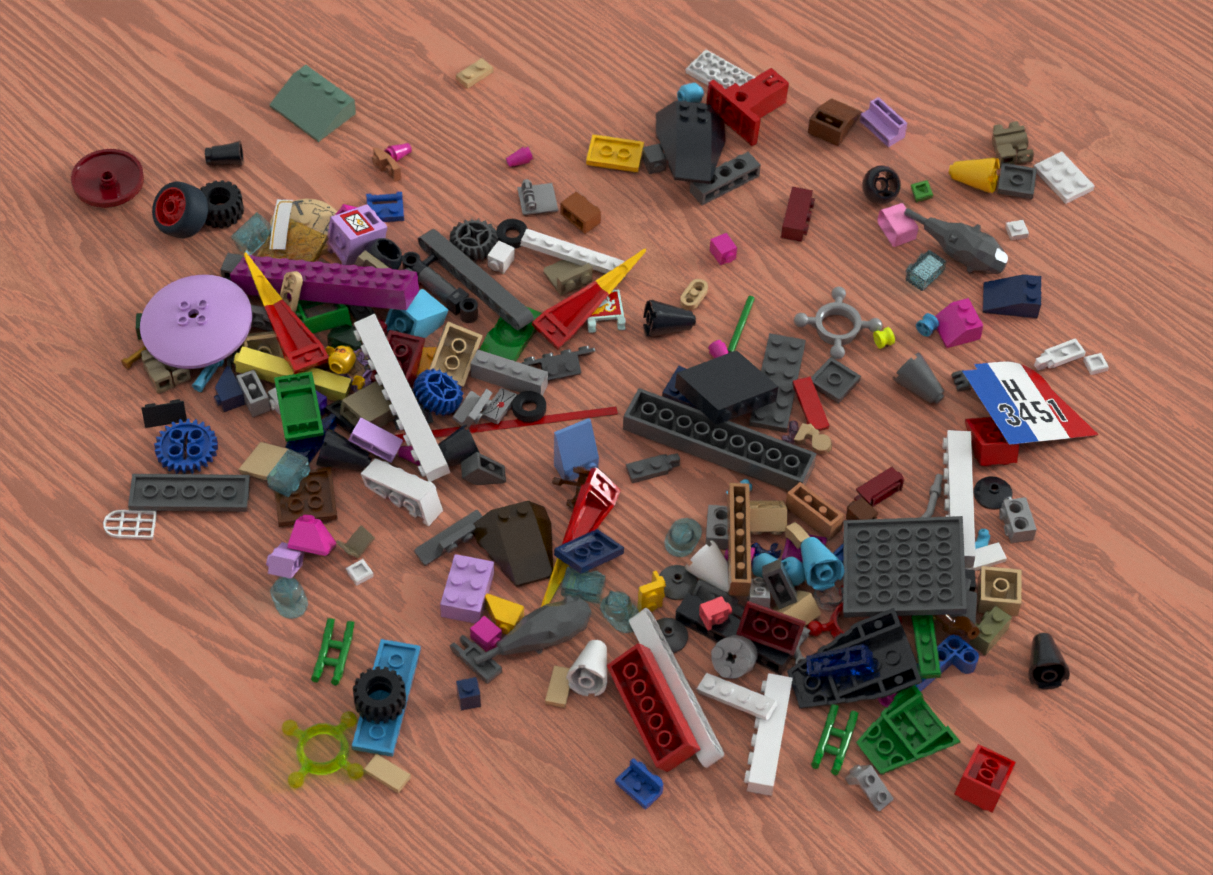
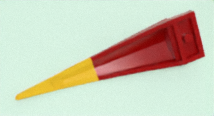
[532,249,646,350]
[244,252,329,374]
[541,467,621,607]

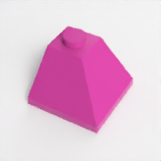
[287,515,336,556]

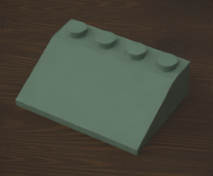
[270,65,356,142]

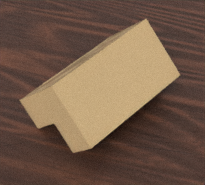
[772,590,821,626]

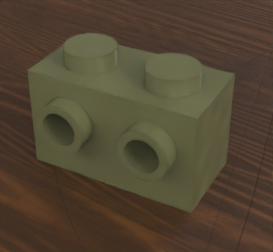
[969,606,1012,656]

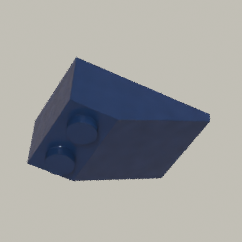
[982,274,1041,318]

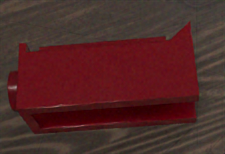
[854,467,904,507]

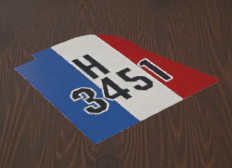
[962,362,1098,445]

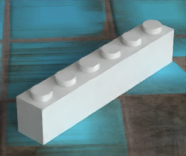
[744,673,792,796]

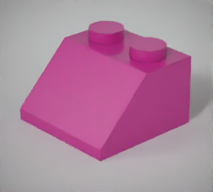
[935,298,983,348]

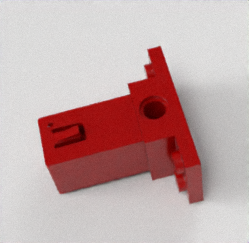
[706,68,789,147]

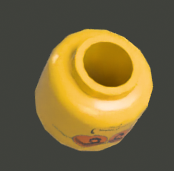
[328,346,357,374]

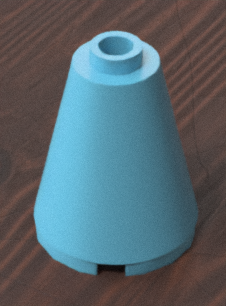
[800,537,845,590]

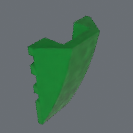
[856,685,961,775]

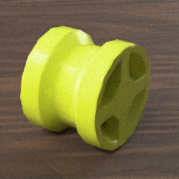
[873,327,895,349]

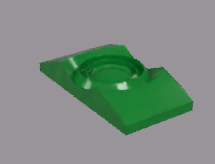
[479,306,542,362]
[274,371,324,442]

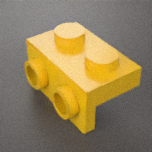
[637,571,666,612]

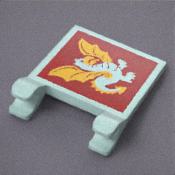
[587,290,626,333]

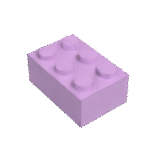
[440,554,494,623]

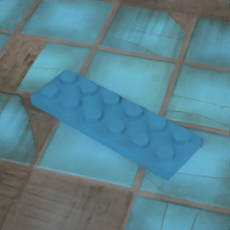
[352,639,421,757]

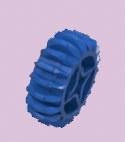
[413,368,463,416]

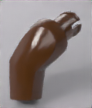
[932,614,980,640]

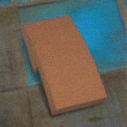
[372,147,401,182]

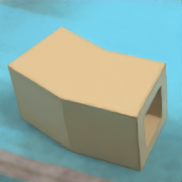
[785,522,810,549]

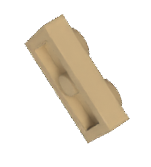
[456,58,493,89]

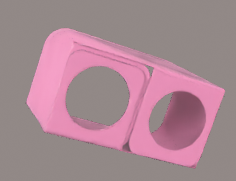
[878,203,919,247]

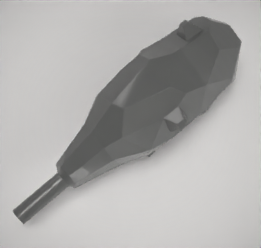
[904,208,1008,274]
[473,595,592,665]

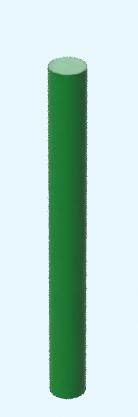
[727,296,755,353]

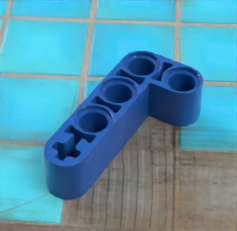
[916,635,979,692]

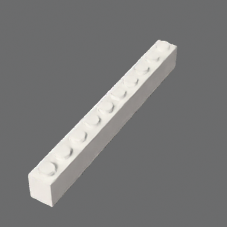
[353,314,450,482]

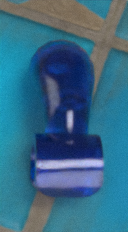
[751,543,782,558]

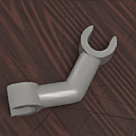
[793,627,810,665]

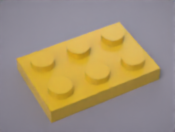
[586,134,644,173]

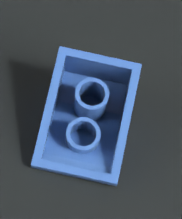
[554,418,599,480]

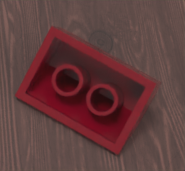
[736,601,806,655]

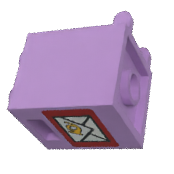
[326,204,387,265]

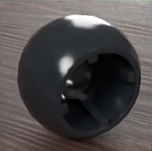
[862,165,901,204]
[363,238,402,270]

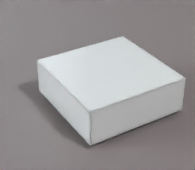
[1083,353,1109,375]
[346,559,374,586]

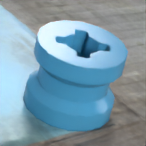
[916,313,939,337]

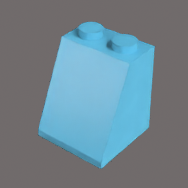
[385,289,448,338]

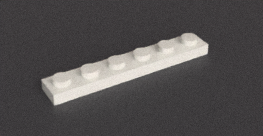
[520,229,625,280]

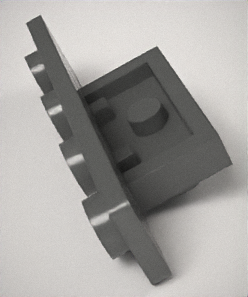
[522,346,595,380]
[414,510,483,566]

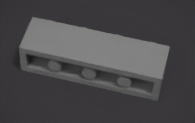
[470,350,548,396]

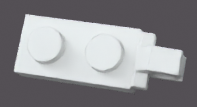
[1034,339,1086,370]

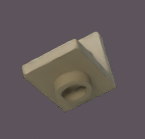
[336,526,375,558]

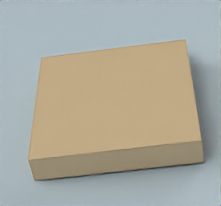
[239,442,292,481]

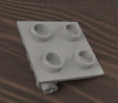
[517,179,558,215]

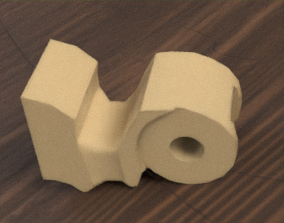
[794,423,832,454]

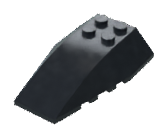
[655,101,726,184]
[787,608,923,709]

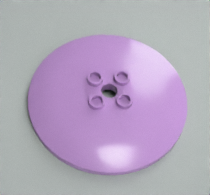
[140,275,252,369]

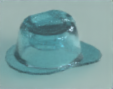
[664,518,702,557]
[270,576,308,619]
[600,591,639,633]

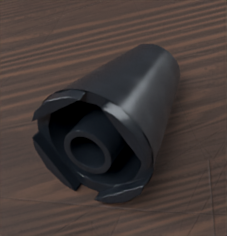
[643,300,696,337]
[438,424,480,467]
[316,429,372,471]
[1028,633,1070,689]

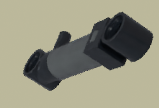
[402,252,478,323]

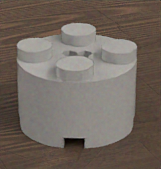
[711,635,758,678]

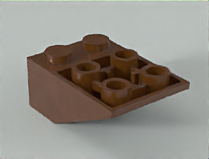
[808,98,862,146]

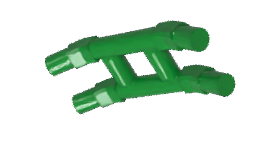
[311,618,355,686]
[811,704,859,776]

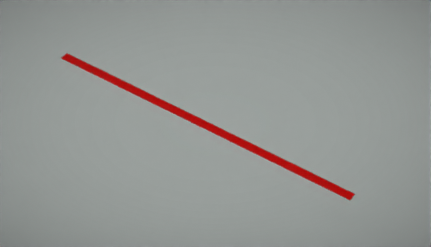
[359,406,618,447]

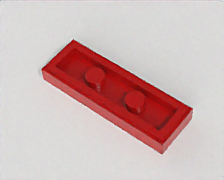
[792,376,830,431]

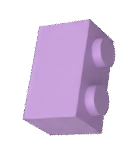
[266,542,304,578]

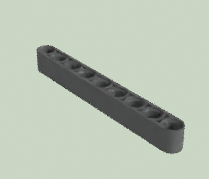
[418,229,534,330]

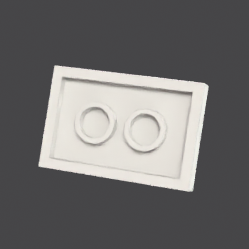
[1034,152,1095,204]

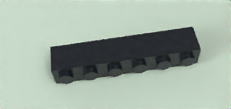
[675,593,793,675]

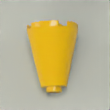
[949,158,1000,193]

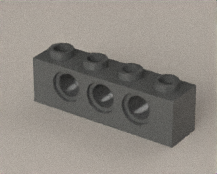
[690,152,761,206]

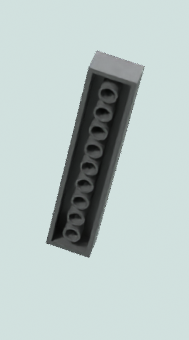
[623,388,817,491]

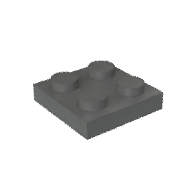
[997,163,1037,199]
[811,357,861,404]

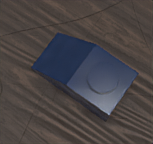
[214,366,245,412]

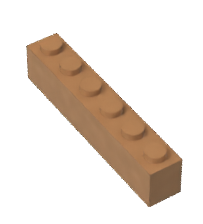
[727,483,751,596]

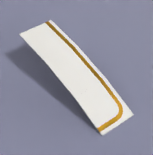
[269,199,293,249]

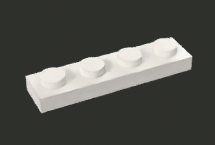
[697,673,777,721]

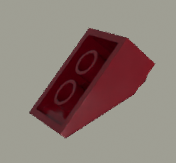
[370,330,425,389]

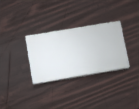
[686,50,755,89]

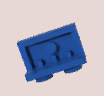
[615,758,663,810]

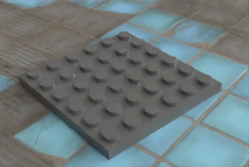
[843,516,967,618]

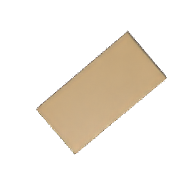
[545,665,570,708]
[364,754,411,794]

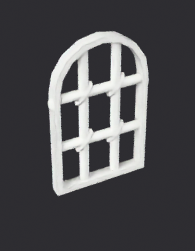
[103,510,157,540]

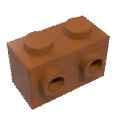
[560,192,601,234]

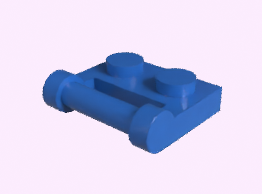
[366,191,404,222]

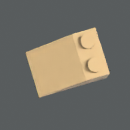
[429,322,483,387]

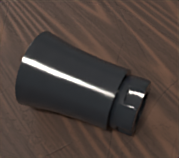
[205,141,244,166]

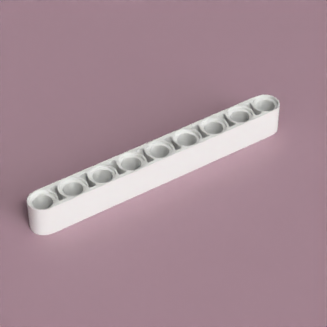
[629,608,724,768]

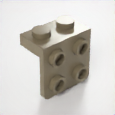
[543,260,593,296]

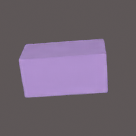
[860,97,907,147]
[348,418,403,463]

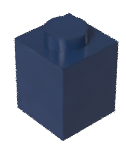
[456,677,481,711]

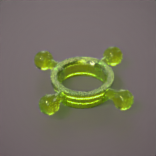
[282,711,364,788]

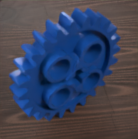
[154,418,218,474]

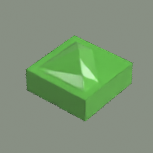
[911,180,933,203]

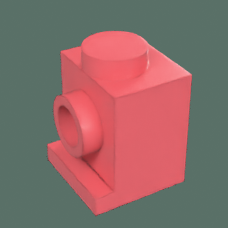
[699,596,732,631]

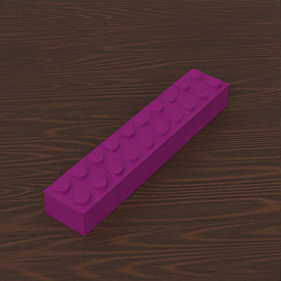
[230,255,419,310]

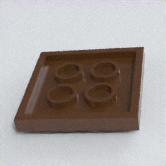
[273,467,338,527]

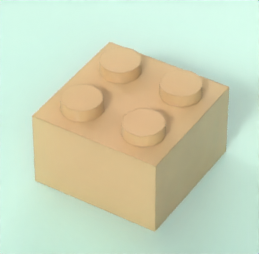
[977,566,1021,616]

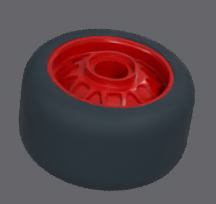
[152,181,208,239]

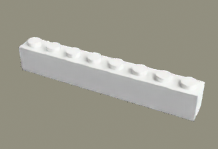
[942,430,976,568]

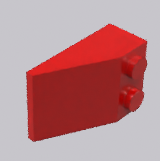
[965,417,1019,467]
[954,744,1016,813]

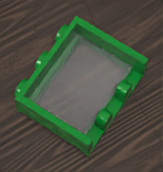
[296,300,352,334]

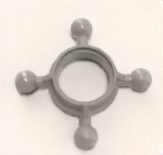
[794,286,883,360]

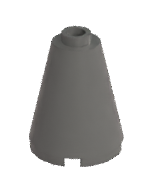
[893,353,944,404]

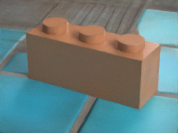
[786,482,844,540]

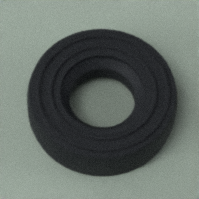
[496,219,528,249]
[512,391,546,422]

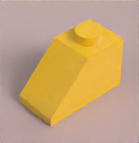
[485,593,524,634]

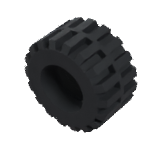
[200,180,244,229]
[353,666,406,724]

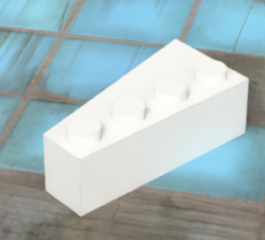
[361,458,443,526]

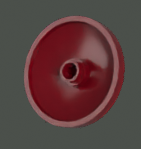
[71,149,144,208]

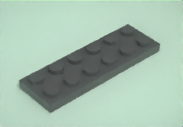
[749,333,806,433]
[128,474,250,512]

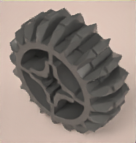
[449,218,498,263]

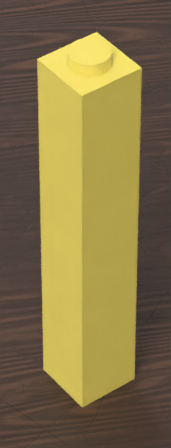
[234,346,351,401]

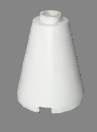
[685,541,728,593]
[566,640,607,696]

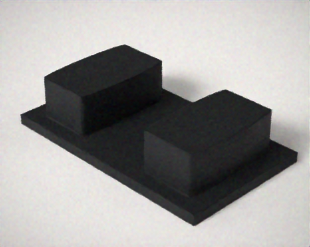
[141,399,187,428]

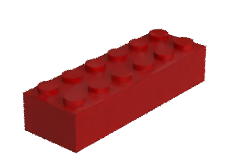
[606,643,701,772]

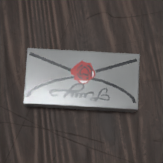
[481,388,517,425]

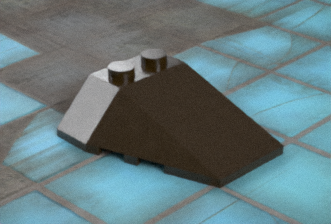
[473,501,553,587]

